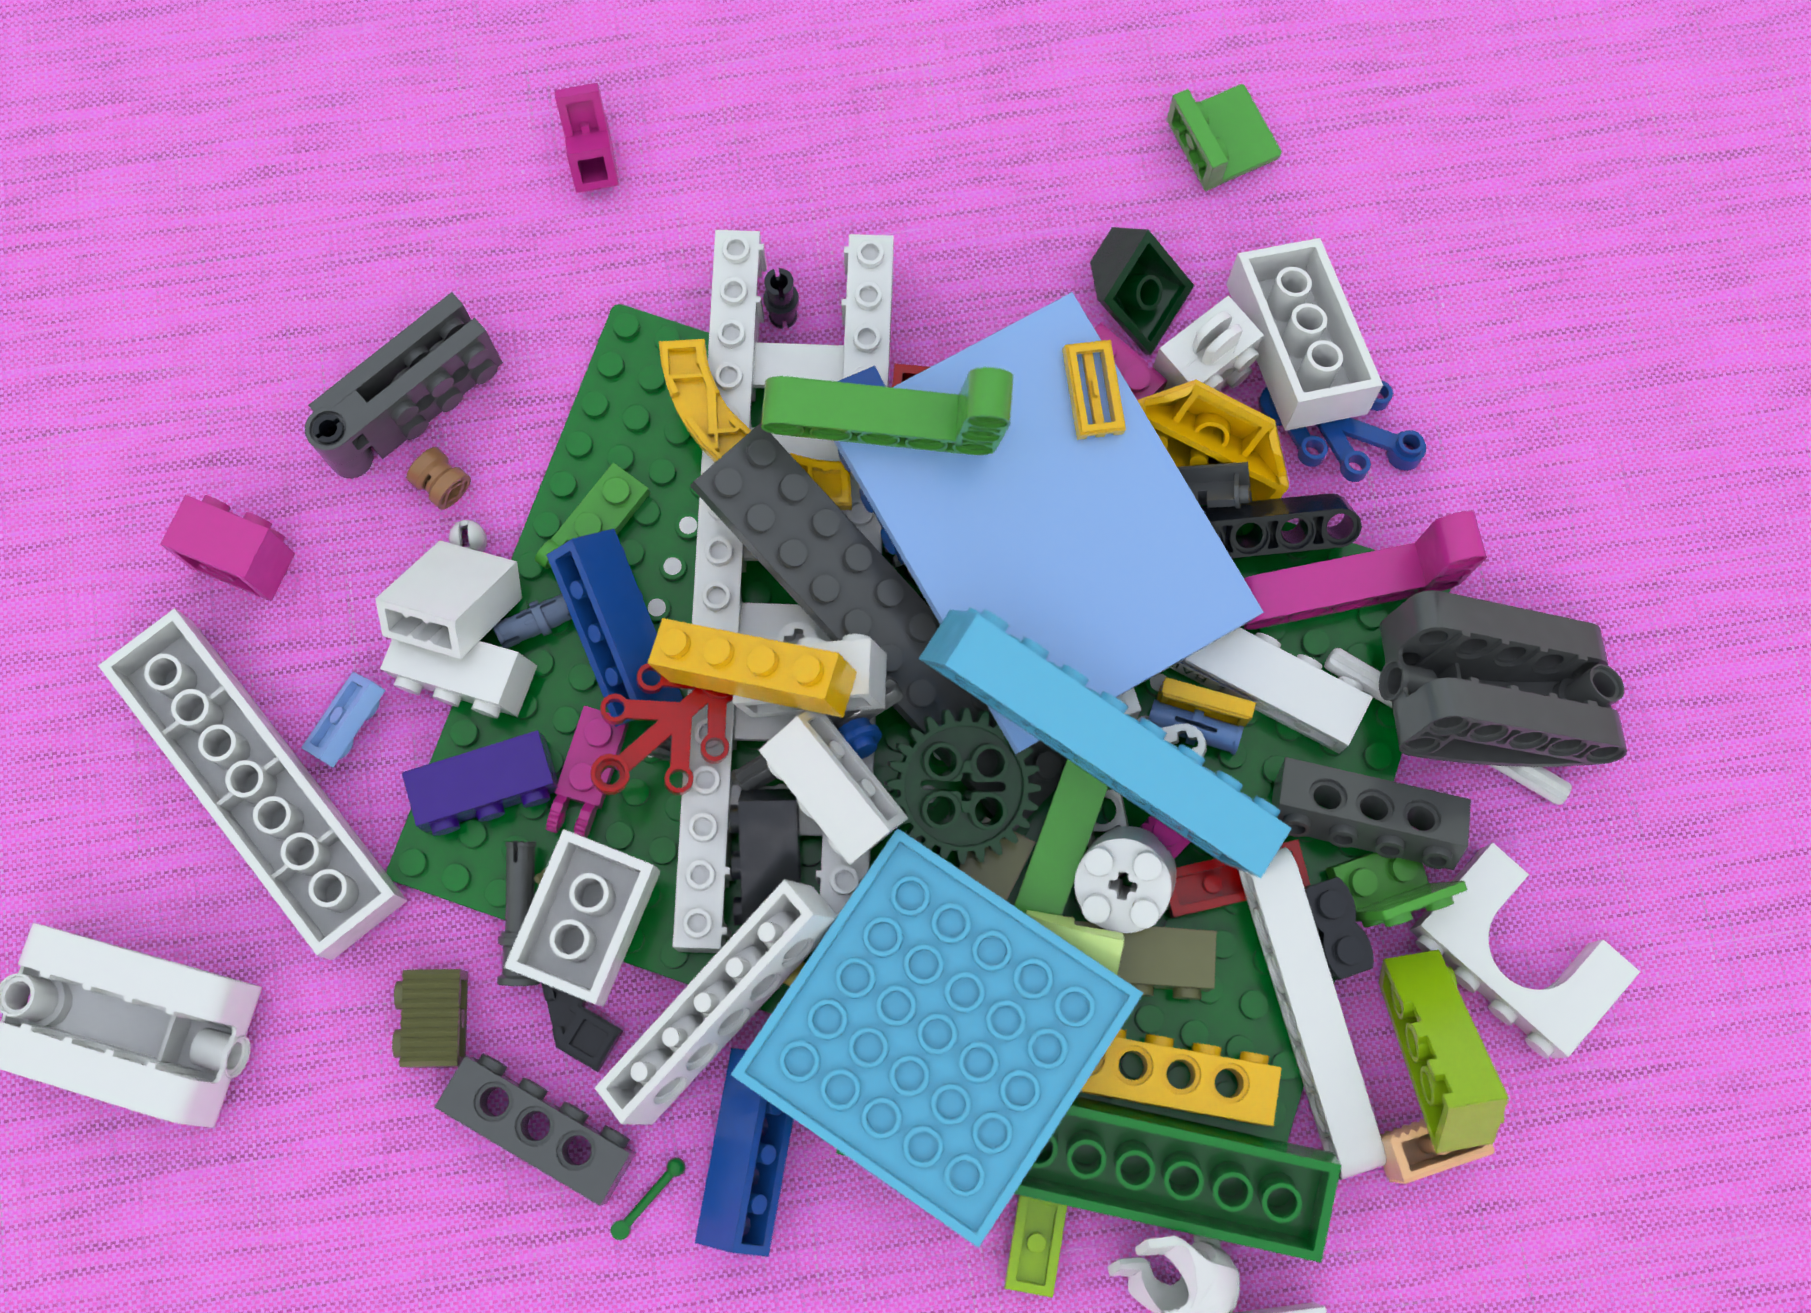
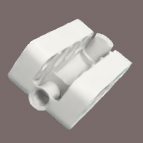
[0,923,262,1128]

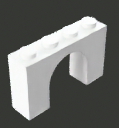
[1409,843,1640,1059]

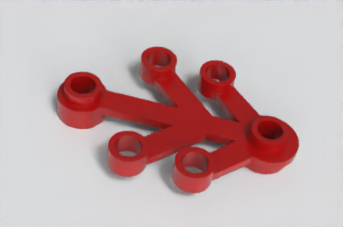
[590,663,733,795]

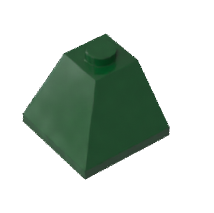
[1090,227,1194,355]

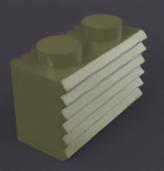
[392,969,468,1068]

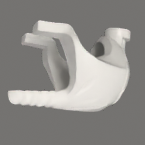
[1107,1234,1240,1313]

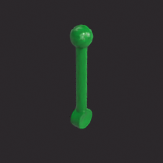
[610,1157,686,1240]

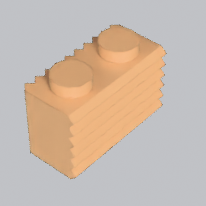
[1380,1119,1494,1184]

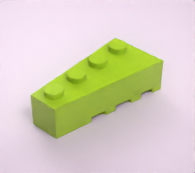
[1378,950,1509,1154]

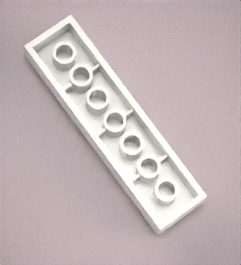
[98,608,408,960]

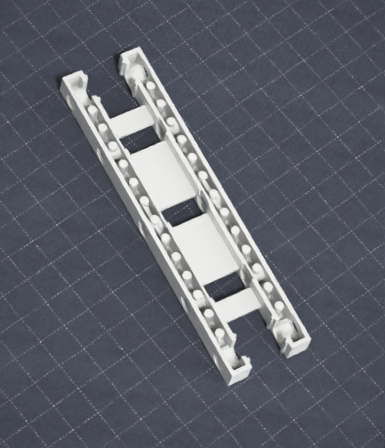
[673,230,894,953]

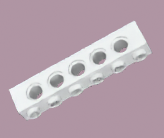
[595,879,837,1125]

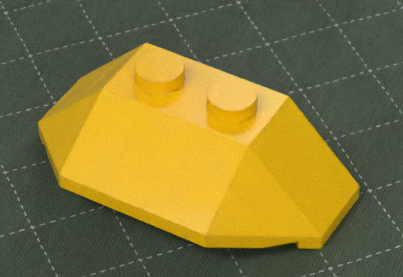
[1137,379,1289,501]

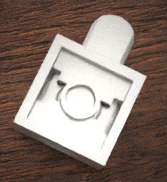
[1153,295,1264,391]

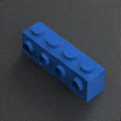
[546,528,683,727]
[695,1048,793,1257]

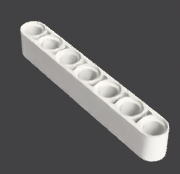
[1239,847,1386,1180]

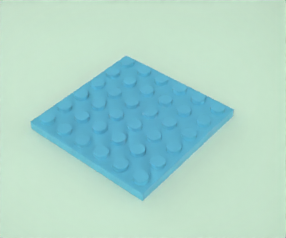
[731,828,1143,1248]

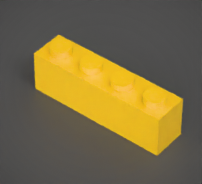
[648,618,857,718]

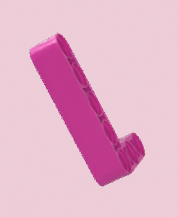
[1244,511,1487,630]

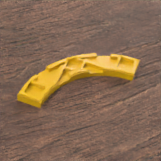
[659,339,852,510]

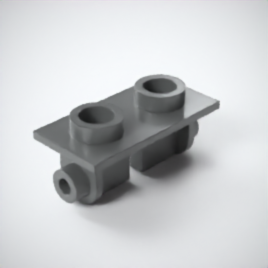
[1177,462,1252,509]

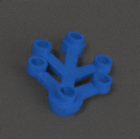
[1259,381,1426,482]

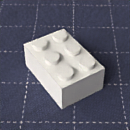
[504,829,661,1006]

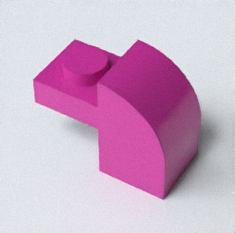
[555,83,619,193]

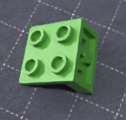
[1167,84,1281,191]
[1325,852,1467,928]

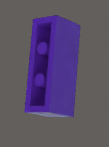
[402,730,558,836]

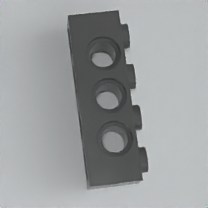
[1272,757,1471,870]
[434,1053,636,1206]

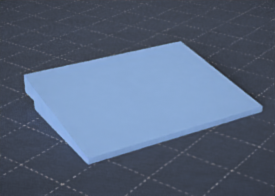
[834,292,1264,754]

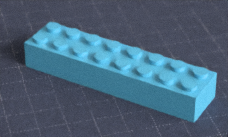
[919,608,1292,878]

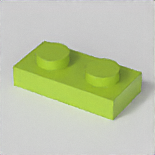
[1004,1195,1067,1298]

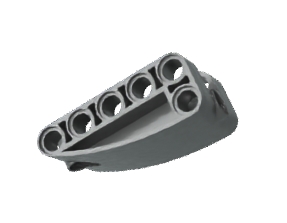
[1379,590,1627,767]

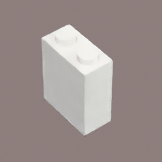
[375,540,522,659]

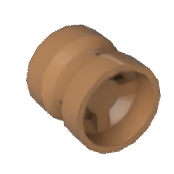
[406,447,471,510]

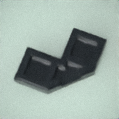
[541,982,624,1072]

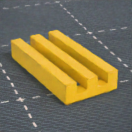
[1062,340,1126,440]
[1156,677,1256,727]

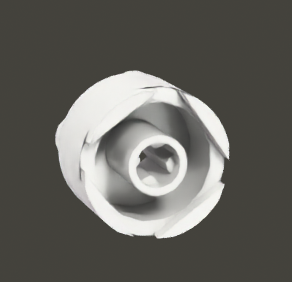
[1075,826,1177,933]

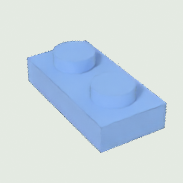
[301,672,386,768]

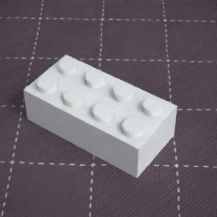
[1226,238,1383,431]

